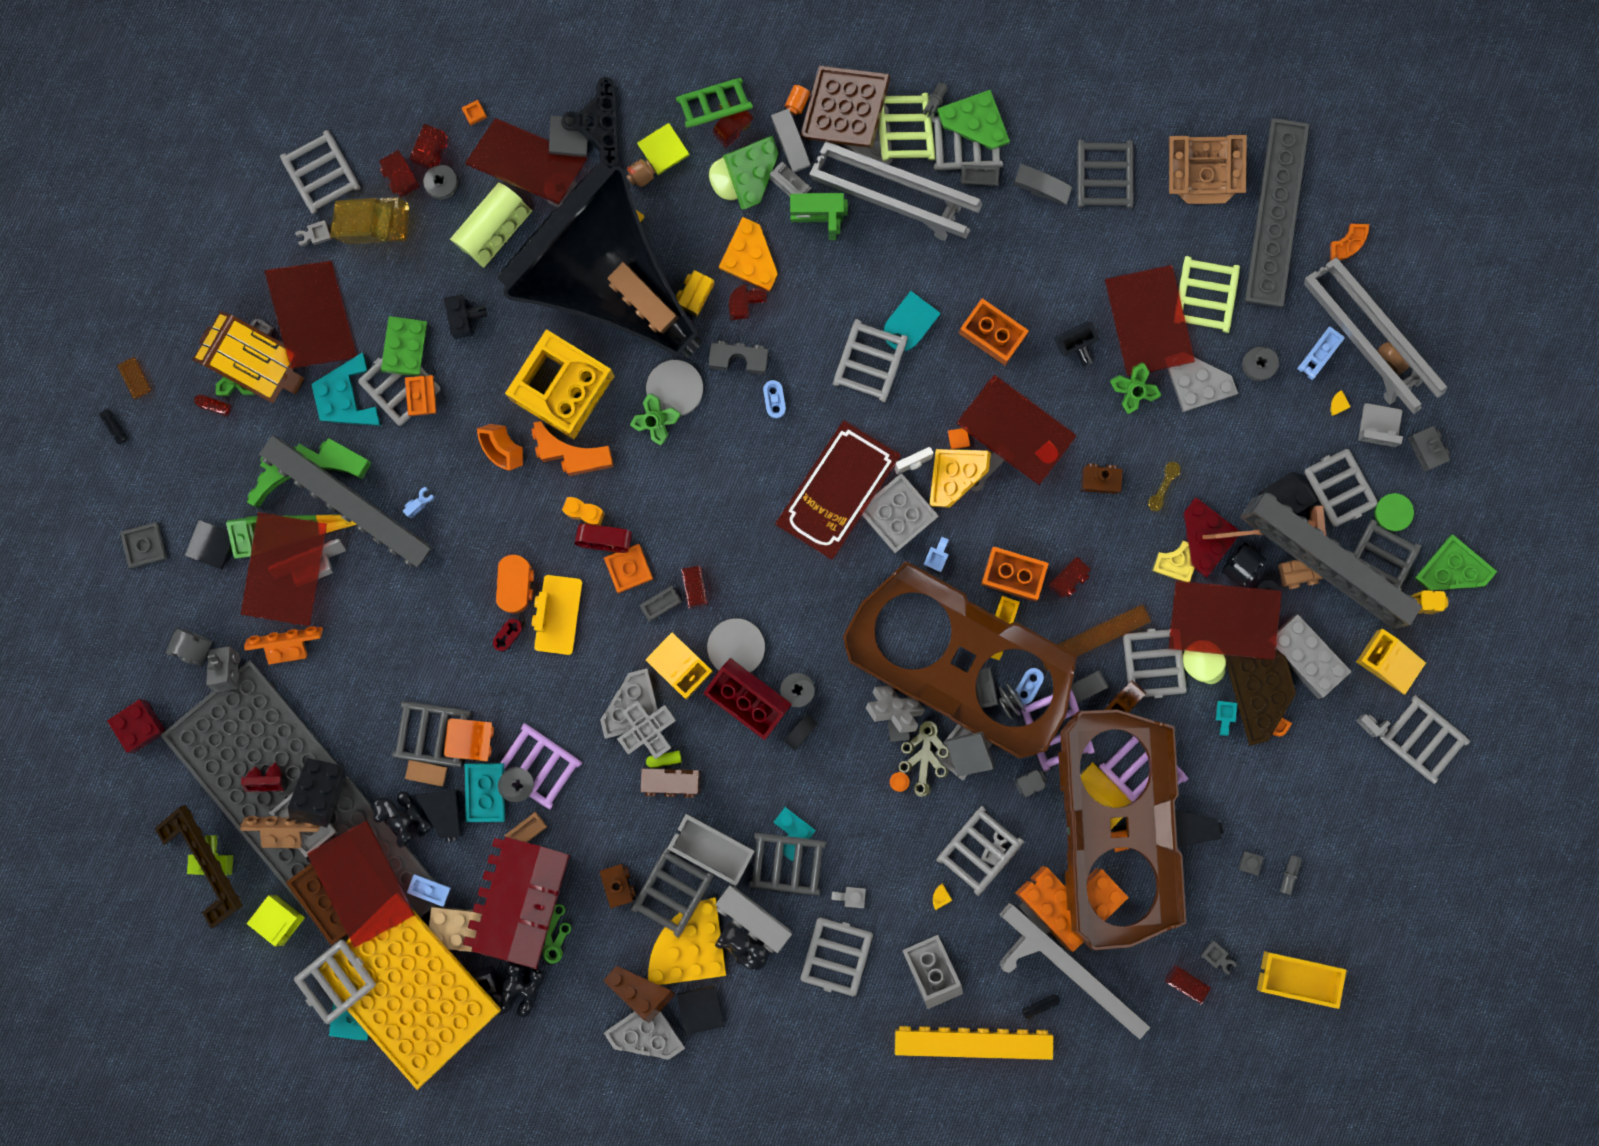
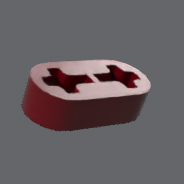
[493,619,523,652]

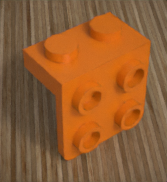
[444,718,494,761]

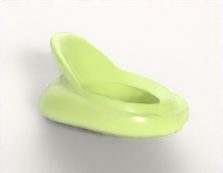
[709,157,738,200]
[1183,640,1226,684]

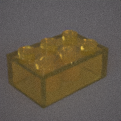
[330,198,392,244]

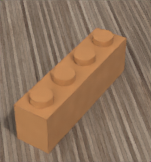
[607,262,679,334]

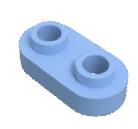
[763,380,786,419]
[1015,668,1044,704]

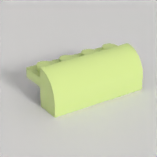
[450,182,532,268]

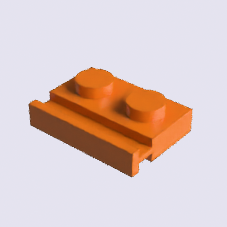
[405,375,437,416]

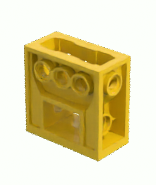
[505,329,615,440]

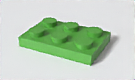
[381,316,427,377]

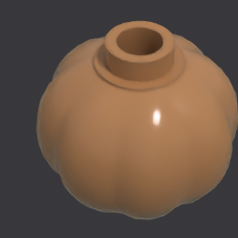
[1377,342,1409,375]

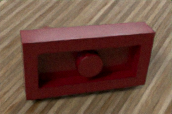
[241,762,285,792]

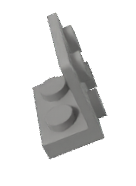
[1358,403,1403,447]

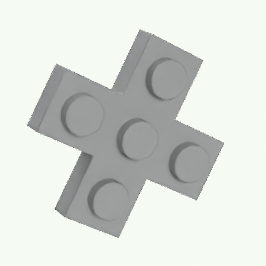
[866,685,925,733]
[617,700,676,759]

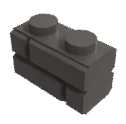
[1014,770,1047,797]

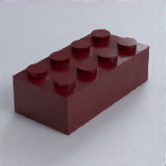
[703,658,792,740]

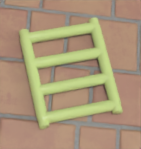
[878,93,935,161]
[1174,256,1240,333]

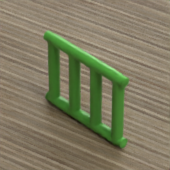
[676,78,753,128]

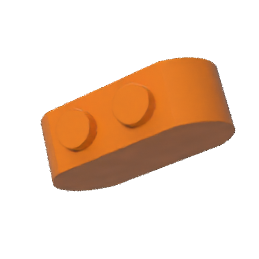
[496,555,534,614]

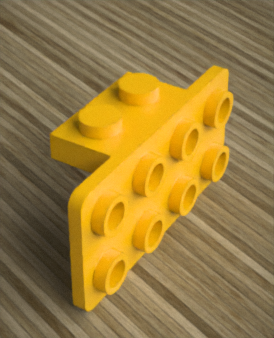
[532,575,582,655]

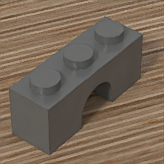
[709,341,768,375]

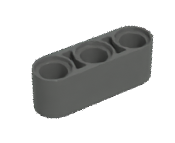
[1050,670,1108,708]

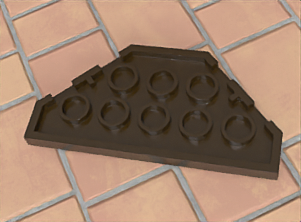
[1218,629,1296,746]

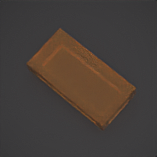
[117,357,152,399]

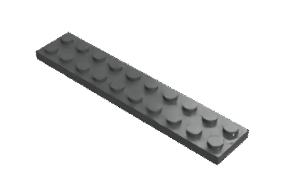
[1244,118,1309,308]

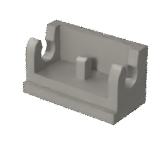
[770,162,811,197]

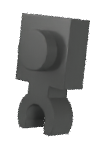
[1200,940,1237,975]

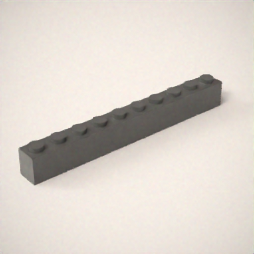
[259,435,433,567]

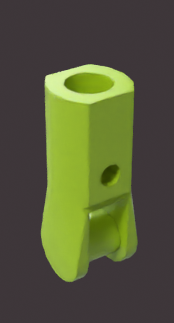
[646,751,682,768]

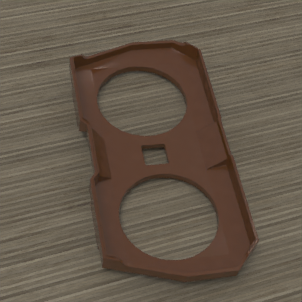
[843,561,1077,759]
[1058,709,1186,950]

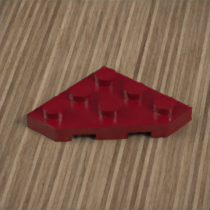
[1183,497,1239,578]

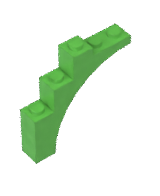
[247,438,371,508]

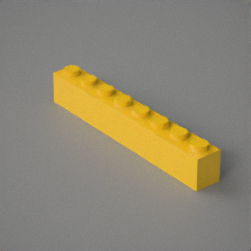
[894,1026,1053,1060]

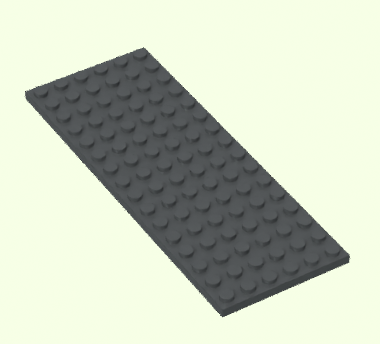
[160,660,437,943]

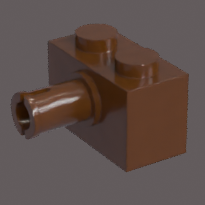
[1081,463,1123,494]
[599,864,636,909]

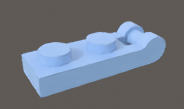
[1297,326,1345,380]

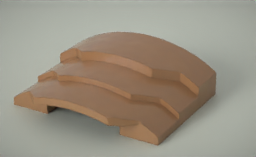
[1169,135,1247,204]

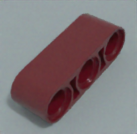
[574,524,632,553]

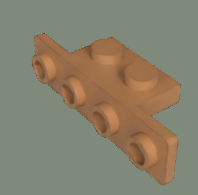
[240,816,321,848]

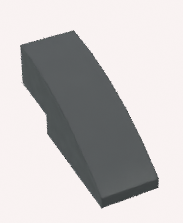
[1013,164,1072,205]

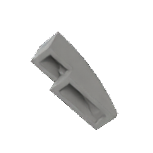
[771,108,810,173]

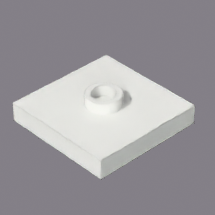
[894,447,933,475]

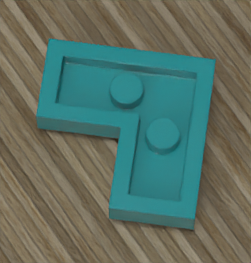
[773,807,816,862]

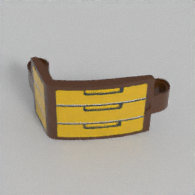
[192,311,305,403]

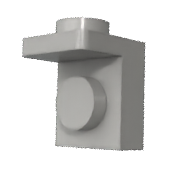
[1356,714,1391,737]

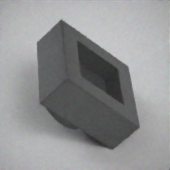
[1238,851,1264,876]

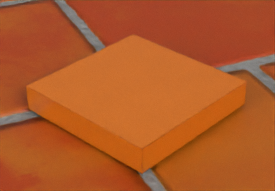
[604,544,654,594]

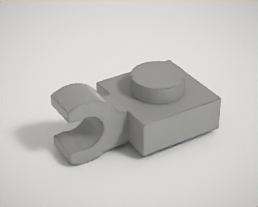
[831,887,866,908]

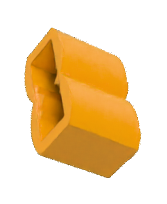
[562,497,605,526]

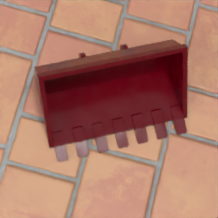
[463,837,570,969]

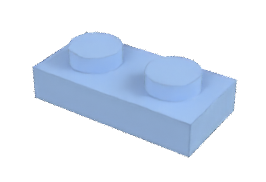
[407,874,451,907]

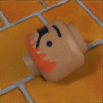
[626,159,655,187]

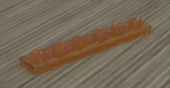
[1041,604,1151,671]

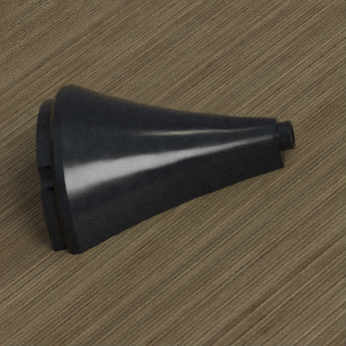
[497,161,703,358]

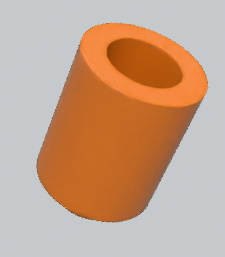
[784,85,811,116]
[889,772,910,792]

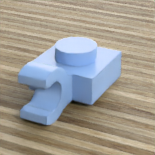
[403,487,434,519]
[923,537,949,572]

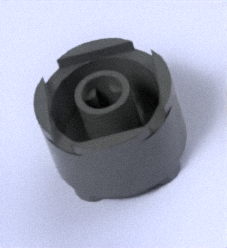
[166,627,212,666]

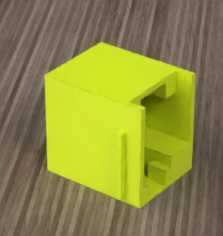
[247,895,305,947]

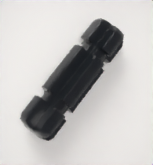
[99,410,127,444]
[1022,995,1060,1019]

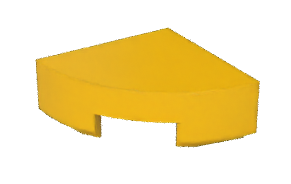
[1330,390,1351,416]
[933,884,952,910]

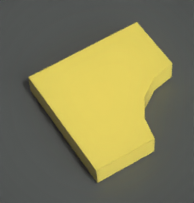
[1152,541,1194,584]

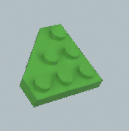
[937,90,1010,150]
[723,136,779,209]
[1414,534,1497,591]

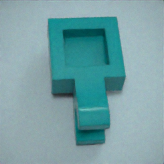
[1215,701,1237,736]

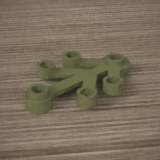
[899,721,950,797]

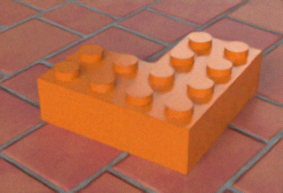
[1015,866,1129,952]

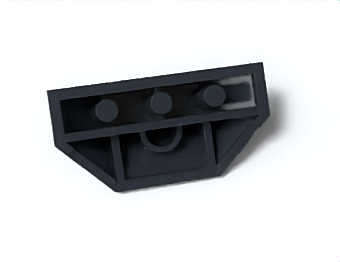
[1258,472,1327,514]

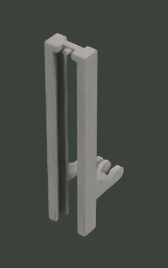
[809,141,982,241]
[1304,257,1447,414]
[999,903,1150,1039]

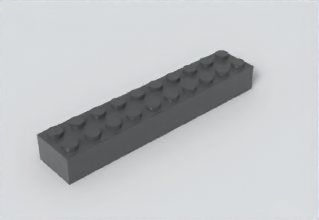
[1240,493,1422,629]

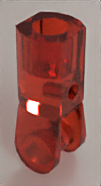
[194,395,231,417]

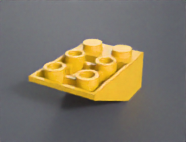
[1356,629,1426,695]
[646,633,713,700]

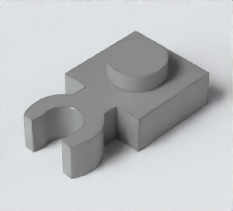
[295,220,332,246]
[981,832,1008,866]

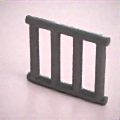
[1077,140,1134,209]
[1353,520,1422,588]
[392,701,471,767]
[749,833,826,896]
[631,847,714,938]

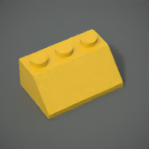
[1080,762,1132,829]

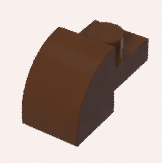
[1104,680,1146,713]

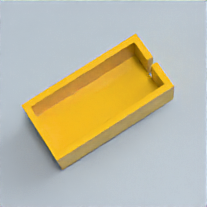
[1257,951,1346,1009]

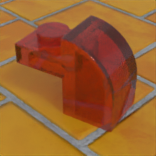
[713,110,753,149]
[729,285,767,320]

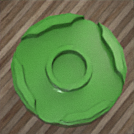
[1374,493,1414,532]

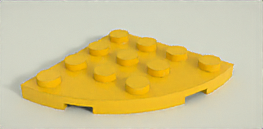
[648,897,726,985]

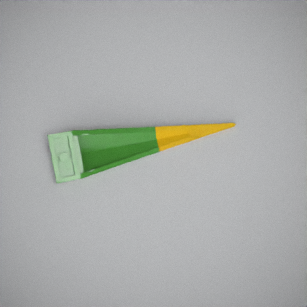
[226,514,357,559]

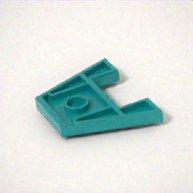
[311,352,381,426]

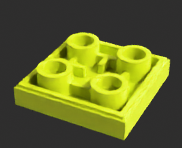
[637,123,689,175]

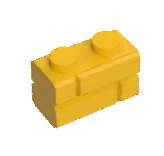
[676,270,715,317]
[1412,591,1448,614]

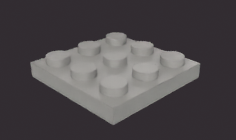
[858,473,939,554]

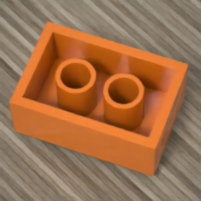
[959,298,1029,365]
[981,546,1049,602]

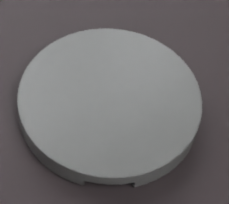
[646,360,703,417]
[707,618,765,672]

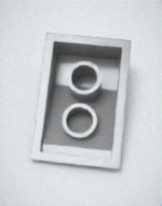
[902,935,963,1009]

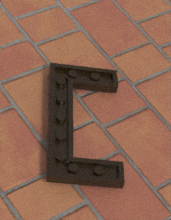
[155,805,243,929]

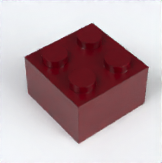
[107,699,166,753]

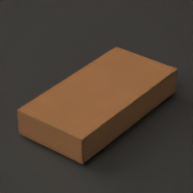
[405,760,448,787]
[504,812,547,843]

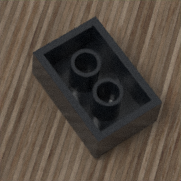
[287,758,346,828]

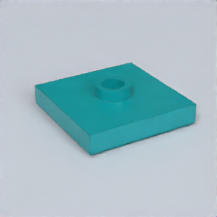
[329,1003,369,1041]

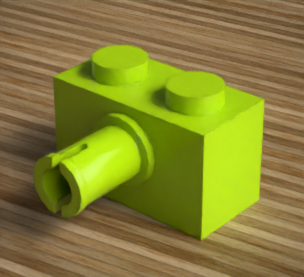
[187,835,233,875]

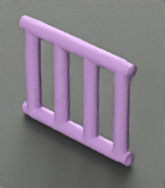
[1020,690,1095,772]
[500,723,582,810]
[1099,736,1189,802]

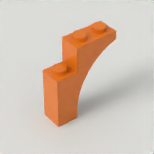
[531,421,614,476]

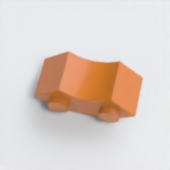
[477,424,523,471]

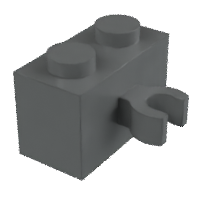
[1408,426,1450,472]
[206,646,240,692]

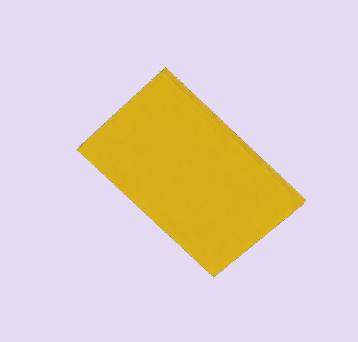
[318,893,501,1090]

